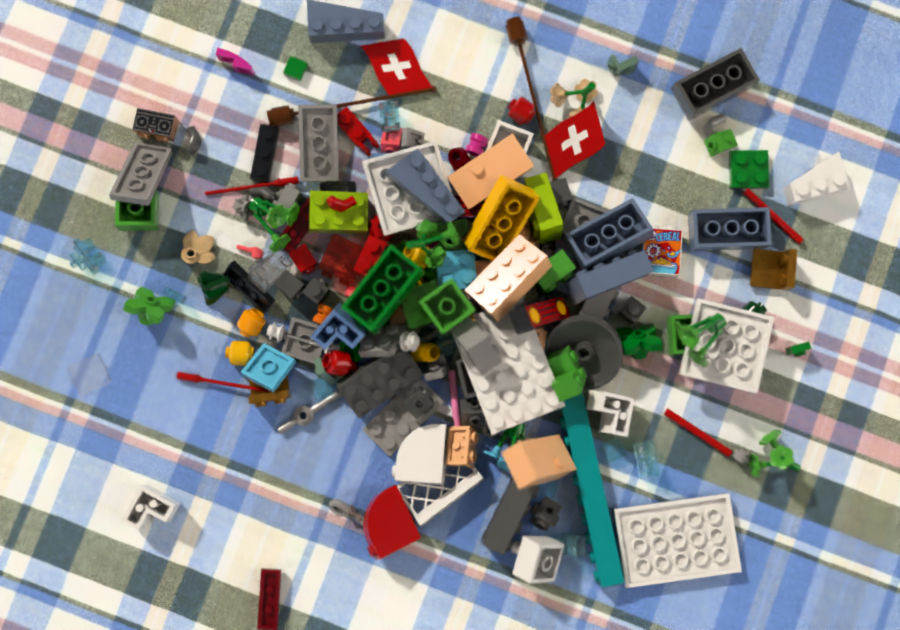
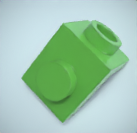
[704,129,738,157]

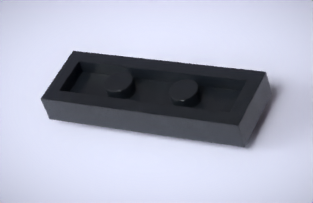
[250,124,280,183]
[223,260,275,314]

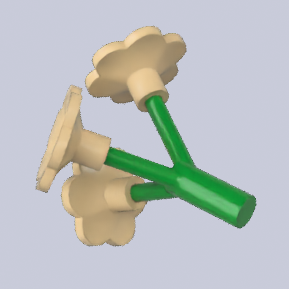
[550,79,598,118]

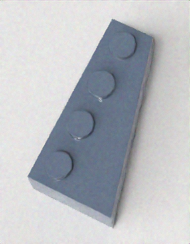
[385,148,465,226]

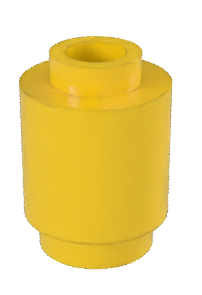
[411,342,440,362]

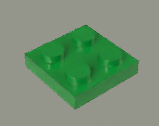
[729,150,769,189]

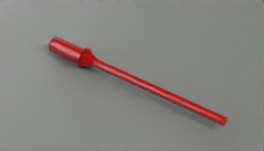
[205,176,299,195]
[176,372,271,393]

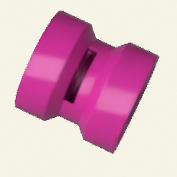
[465,133,489,157]

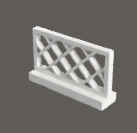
[397,465,484,526]

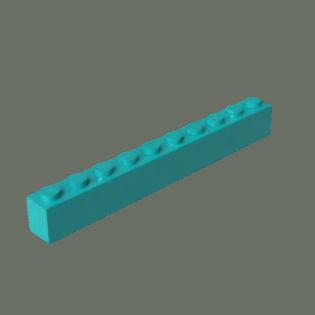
[557,392,625,588]

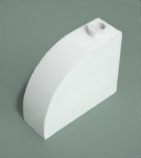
[392,424,448,485]

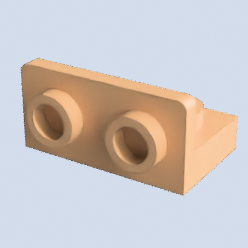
[445,426,479,468]

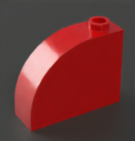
[363,485,421,560]

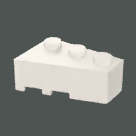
[783,152,850,206]

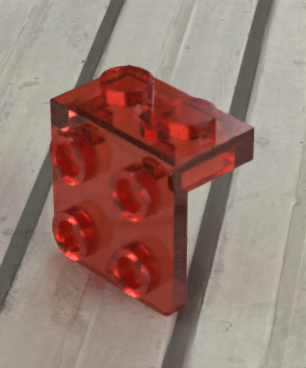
[318,234,364,287]

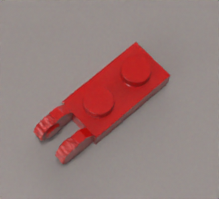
[337,106,380,156]

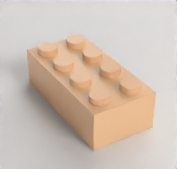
[465,234,552,322]

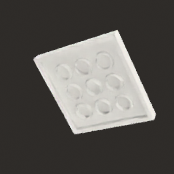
[362,141,453,236]
[679,298,774,394]

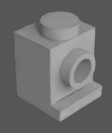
[273,183,302,208]

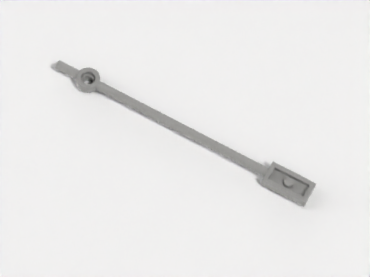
[277,304,478,434]

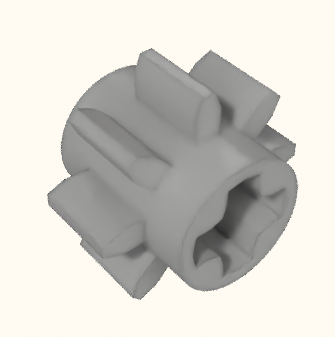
[232,195,254,220]

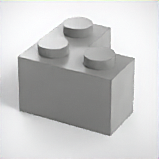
[450,317,502,376]

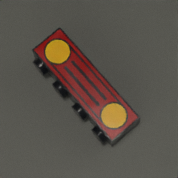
[509,295,571,335]

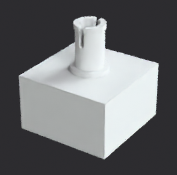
[511,535,565,584]

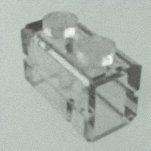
[248,250,293,293]

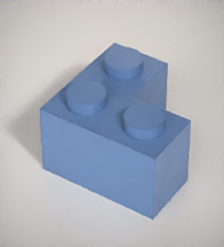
[310,302,368,350]

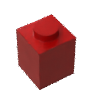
[289,243,319,275]

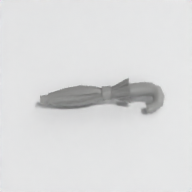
[329,499,364,526]

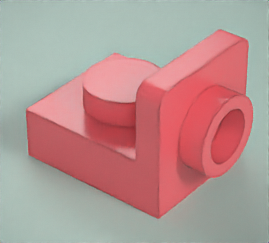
[381,126,403,153]

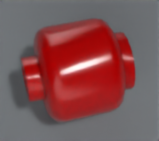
[507,97,536,125]
[322,349,353,376]

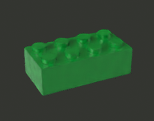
[341,244,425,334]

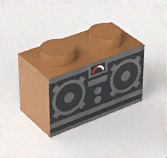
[132,108,179,143]

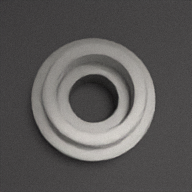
[733,448,751,466]

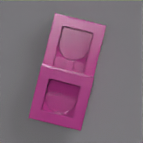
[216,47,255,76]

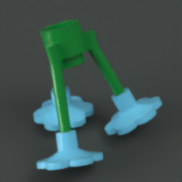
[483,423,526,472]

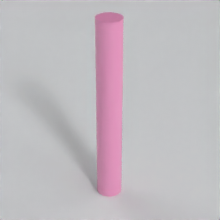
[448,370,461,426]

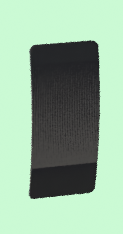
[320,181,356,192]

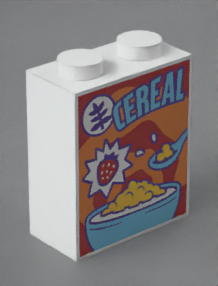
[640,225,683,278]

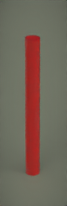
[743,188,804,245]
[663,408,732,457]

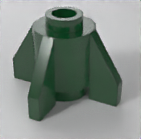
[197,271,231,306]

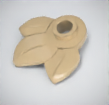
[181,230,216,265]

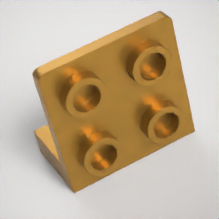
[750,249,797,290]

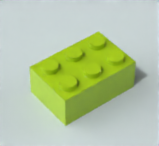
[524,172,563,244]
[309,191,368,234]

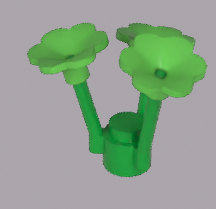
[249,197,300,253]
[674,313,727,367]

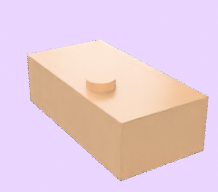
[447,133,534,211]
[501,434,576,489]

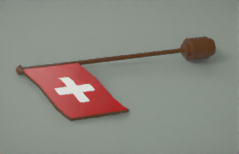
[505,17,606,182]
[267,38,437,127]

